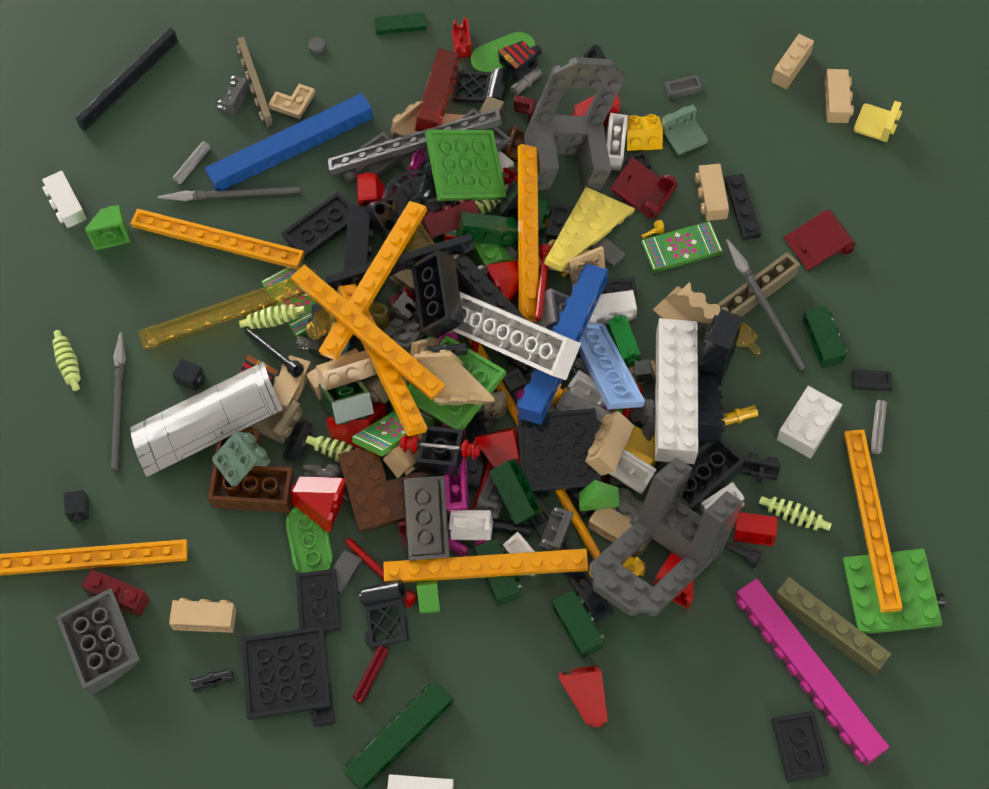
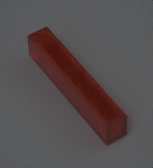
[415,48,460,131]

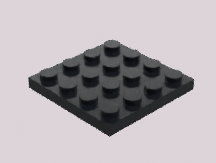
[517,408,601,492]
[242,626,331,720]

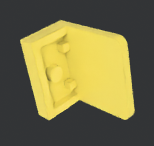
[854,101,902,142]

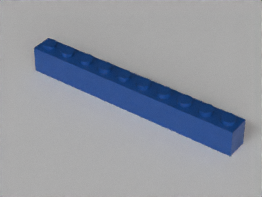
[205,93,373,191]
[516,264,608,425]

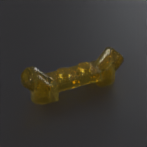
[306,303,392,341]

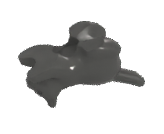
[630,392,655,441]
[303,464,350,502]

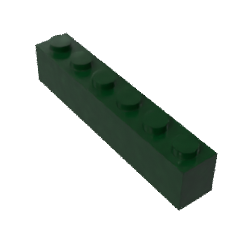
[343,680,454,789]

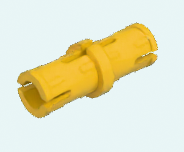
[722,405,758,426]

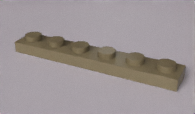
[236,36,273,128]

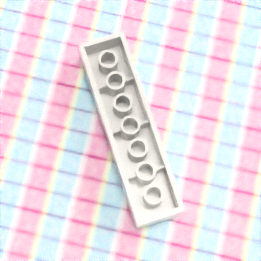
[452,292,581,380]
[655,318,698,464]

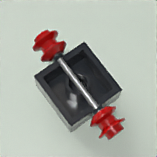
[400,426,481,476]

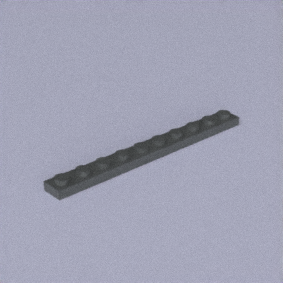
[328,108,502,176]

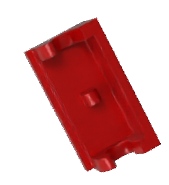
[452,18,472,58]
[733,512,777,546]

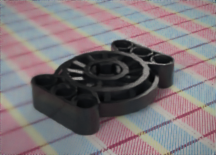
[366,162,458,242]

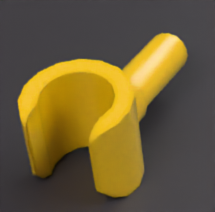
[641,220,665,239]

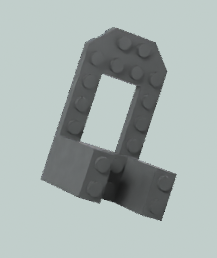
[524,57,625,191]
[589,457,743,616]

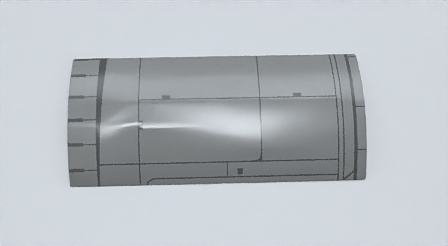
[131,362,283,477]

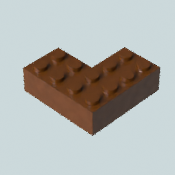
[208,428,295,513]
[338,447,427,534]

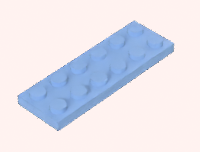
[578,323,645,409]

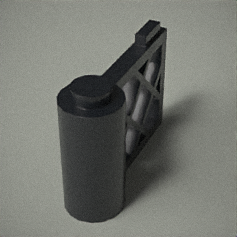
[452,68,509,103]
[359,580,409,648]

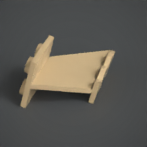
[390,101,465,140]
[538,240,605,287]
[653,282,720,324]
[414,350,495,406]

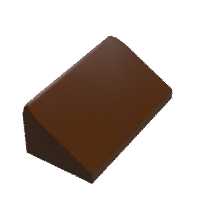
[502,125,526,162]

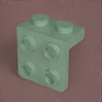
[661,104,708,155]
[212,432,271,486]

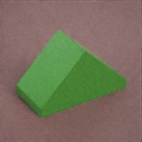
[579,480,620,512]
[417,580,440,614]

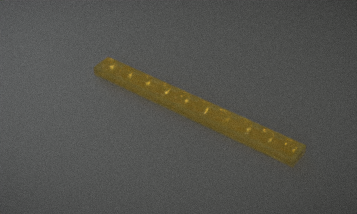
[138,270,318,350]

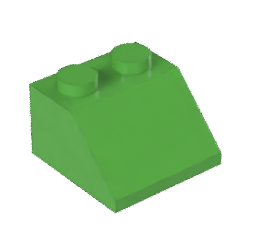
[85,205,130,250]
[473,242,517,272]

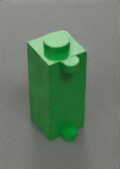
[607,315,641,367]

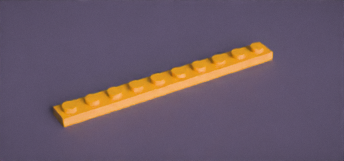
[518,144,539,324]
[319,201,427,361]
[130,209,305,270]
[291,265,445,401]
[337,284,427,436]
[844,429,903,613]
[0,539,188,576]
[384,549,588,583]

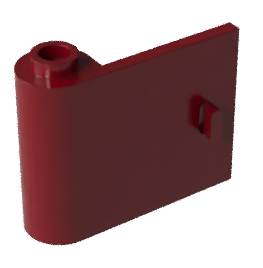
[610,157,678,219]
[784,209,856,271]

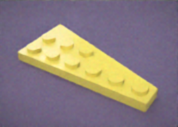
[544,187,635,271]

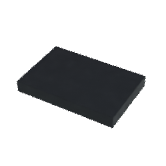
[296,569,341,632]
[771,711,830,782]

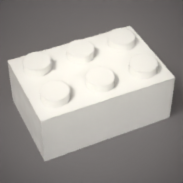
[777,386,843,459]

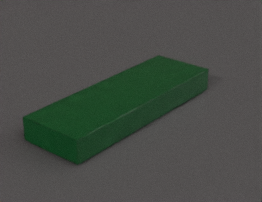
[374,13,427,35]

